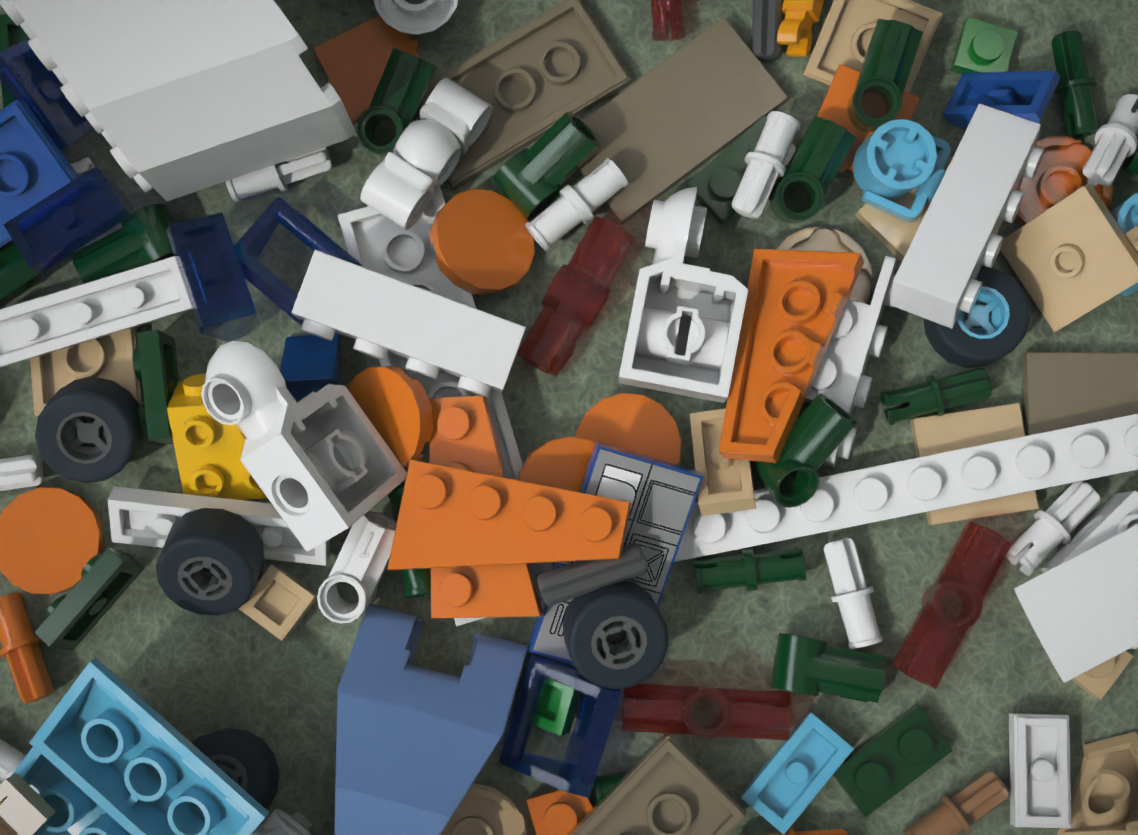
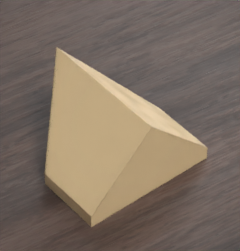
[1057,731,1138,835]

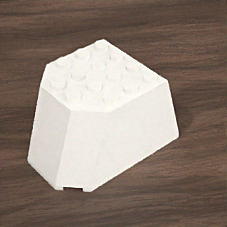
[0,0,356,201]

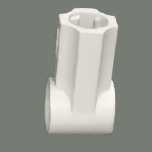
[317,511,397,624]

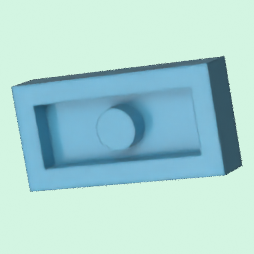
[739,711,854,835]

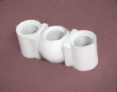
[360,77,493,230]

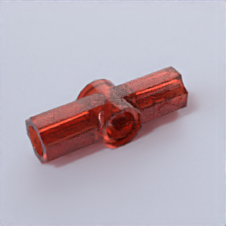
[517,216,635,378]
[891,521,1012,689]
[622,683,792,741]

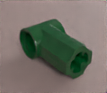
[847,18,923,132]
[355,47,438,157]
[493,112,601,220]
[770,116,856,224]
[71,204,189,284]
[751,393,857,508]
[770,633,886,703]

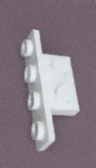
[804,256,896,470]

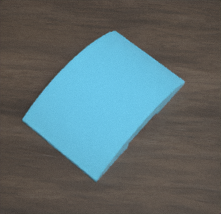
[13,658,270,835]

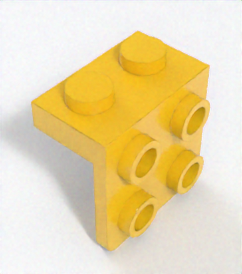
[167,373,267,500]

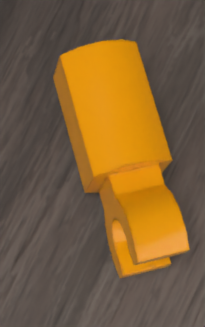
[777,0,824,57]

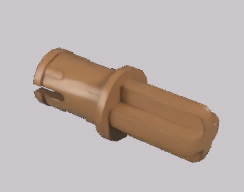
[902,771,1009,835]

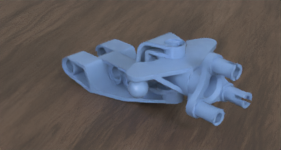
[335,603,528,835]

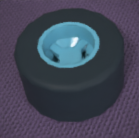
[924,266,1030,368]

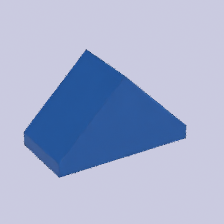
[943,70,1060,130]

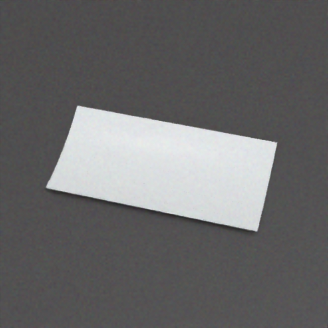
[1014,524,1138,683]

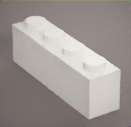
[891,104,1045,329]
[291,250,526,398]

